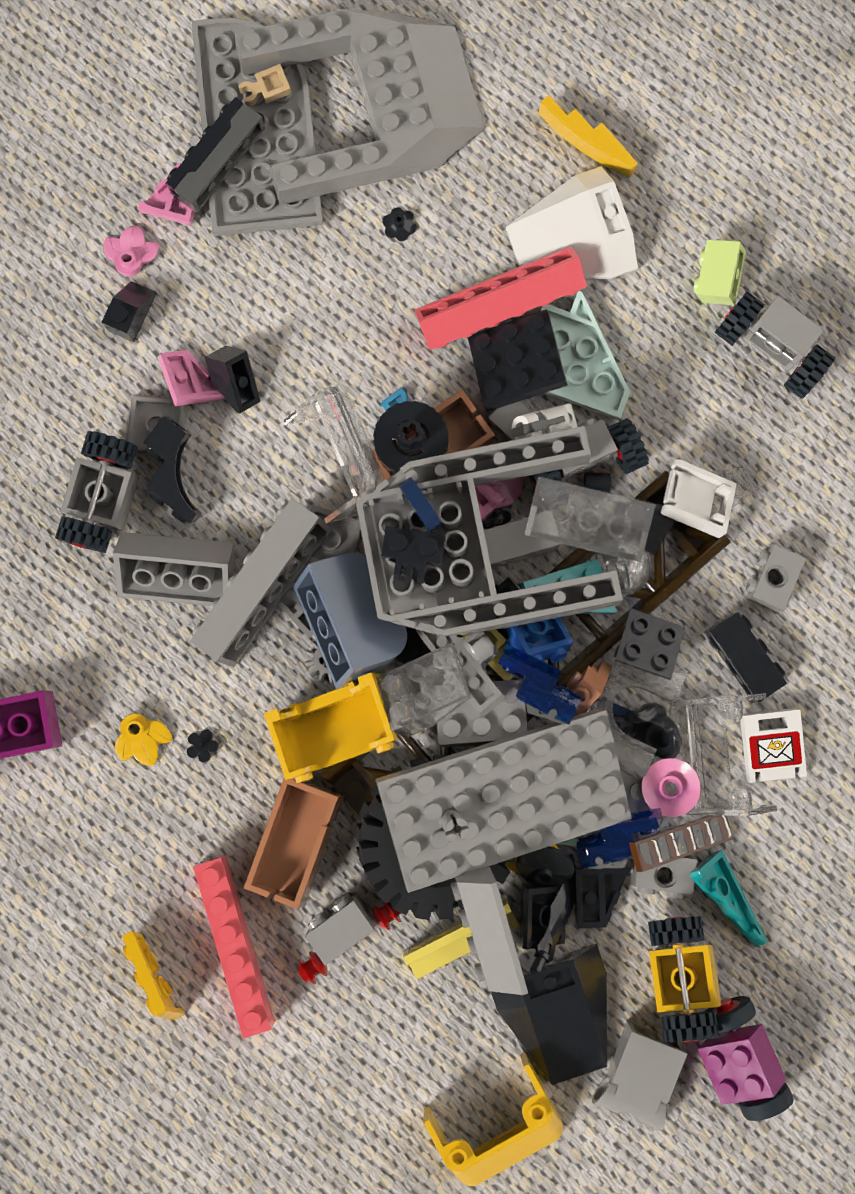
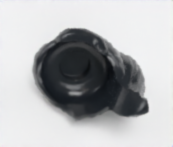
[629,702,682,759]

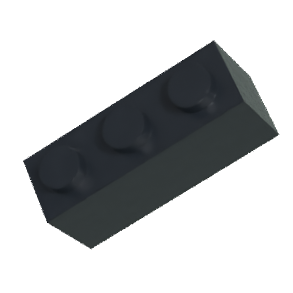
[704,612,788,703]

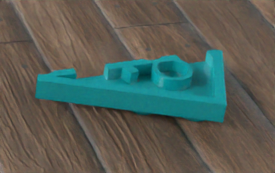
[689,850,768,947]

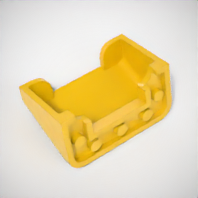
[263,672,398,784]

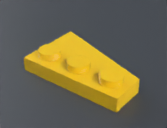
[122,931,185,1020]

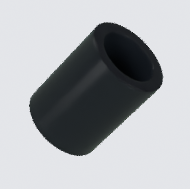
[584,472,611,493]

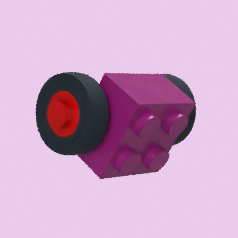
[698,996,794,1121]

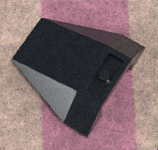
[491,944,607,1085]

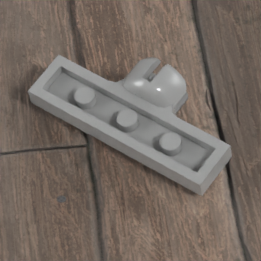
[416,630,506,717]

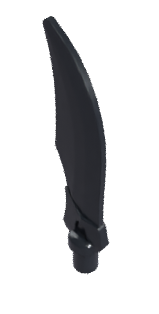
[530,854,575,975]

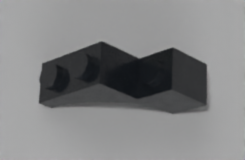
[143,416,202,524]

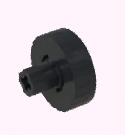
[373,401,449,475]

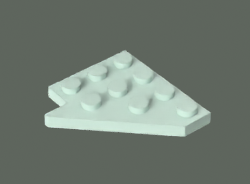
[541,291,630,420]

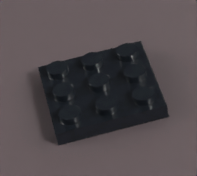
[468,309,568,412]

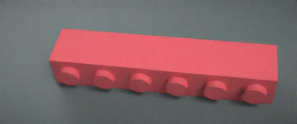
[414,246,587,350]
[193,855,275,1039]

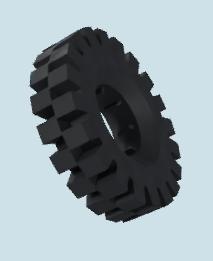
[355,755,516,920]

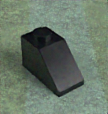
[101,281,157,342]
[204,346,261,414]

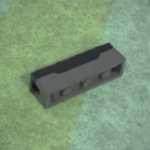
[166,97,265,213]

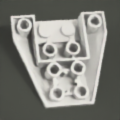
[506,167,638,279]

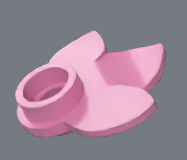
[104,226,159,277]

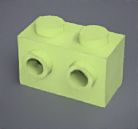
[694,240,746,305]

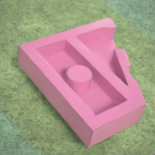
[138,163,195,226]

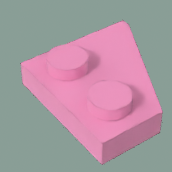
[158,350,225,406]

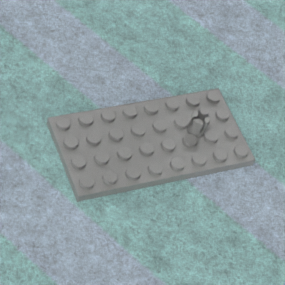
[375,707,632,893]

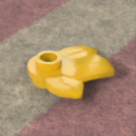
[115,713,173,766]

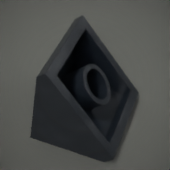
[520,883,565,949]

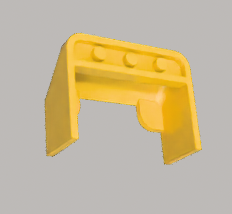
[423,1052,563,1186]

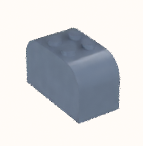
[293,553,407,690]

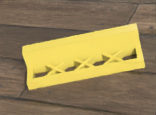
[403,899,520,979]

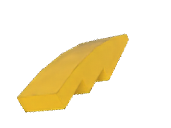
[539,95,638,178]

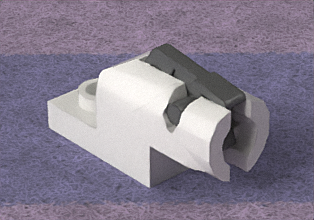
[512,403,577,440]

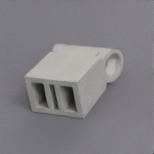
[592,1020,688,1131]

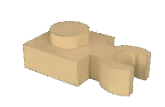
[238,64,292,107]

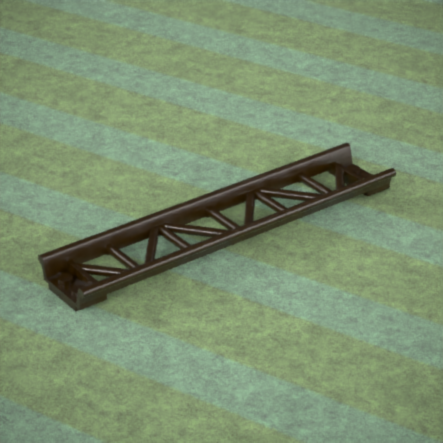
[320,471,731,816]

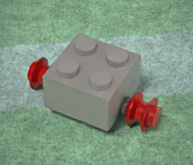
[297,893,402,984]

